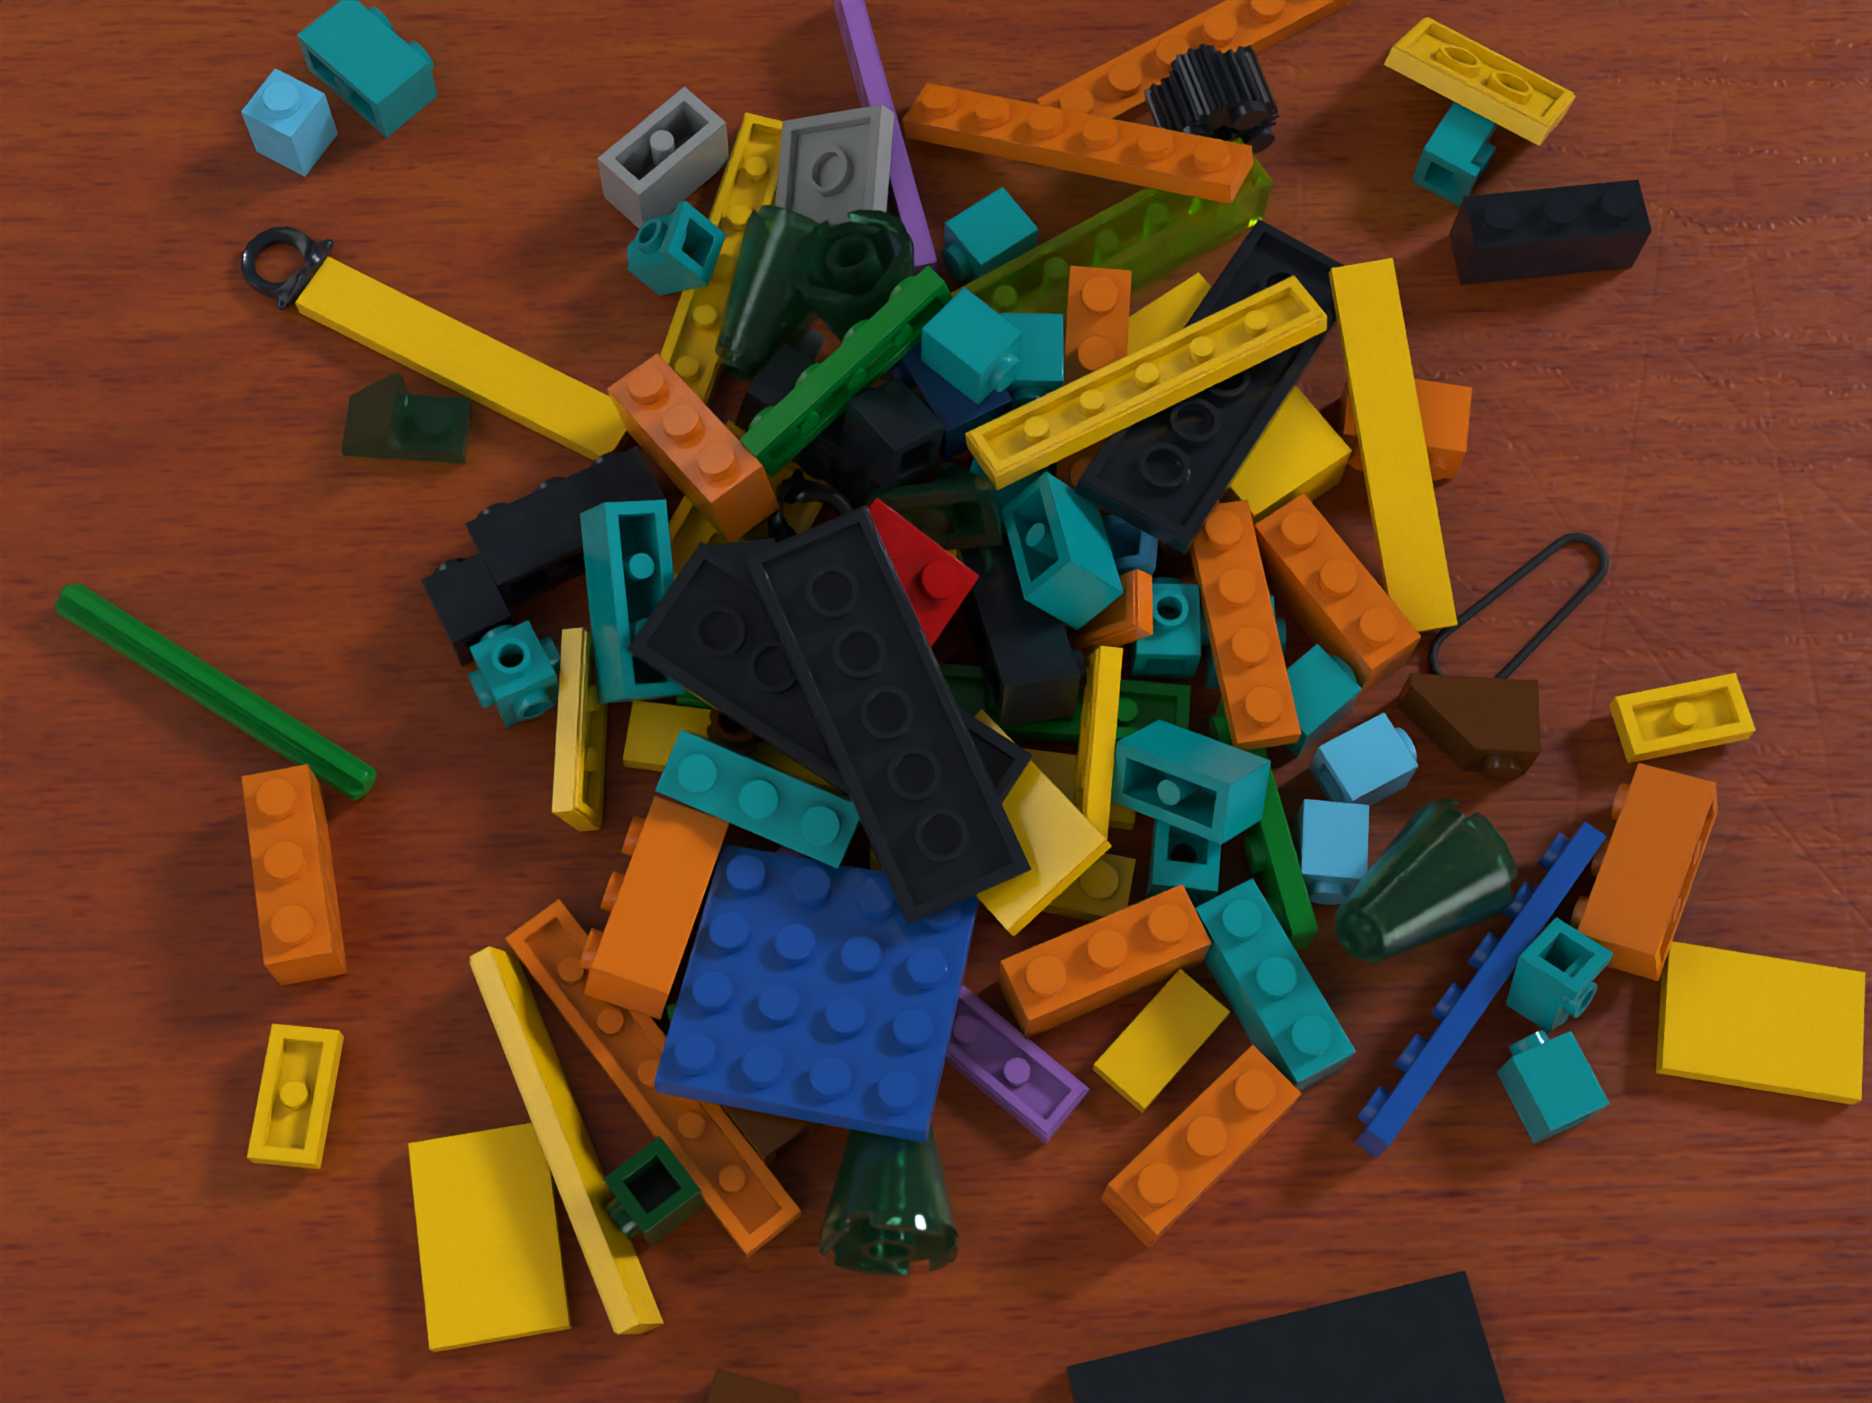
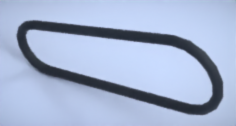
[1428,533,1609,679]

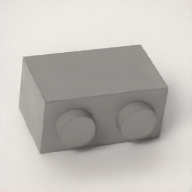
[597,86,729,229]

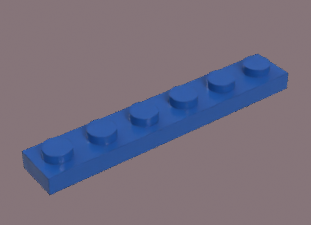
[1354,822,1607,1159]

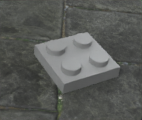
[773,104,894,241]

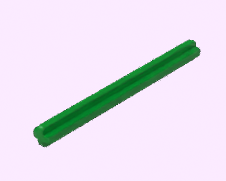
[54,583,377,800]

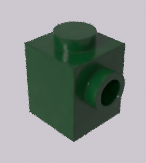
[603,1136,706,1247]

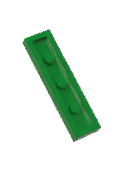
[739,265,953,477]
[1209,696,1318,950]

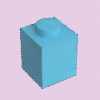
[241,68,338,177]
[1308,713,1419,806]
[1293,799,1369,905]

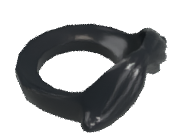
[241,226,334,310]
[767,468,853,543]

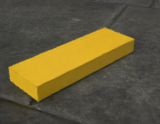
[552,627,608,832]
[1073,646,1123,839]

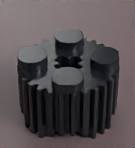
[1144,43,1279,154]

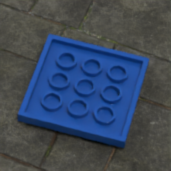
[654,844,981,1143]

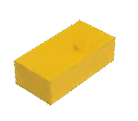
[1127,272,1352,526]

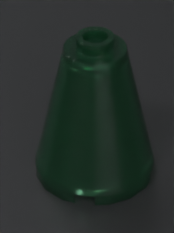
[715,205,860,383]
[791,209,915,380]
[1335,798,1518,963]
[819,1120,959,1276]

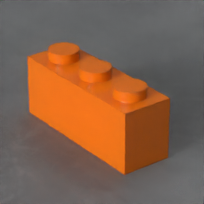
[607,353,780,543]
[1254,493,1421,697]
[1570,763,1718,981]
[241,764,347,986]
[578,796,729,1020]
[997,884,1211,1038]
[1101,1045,1302,1248]

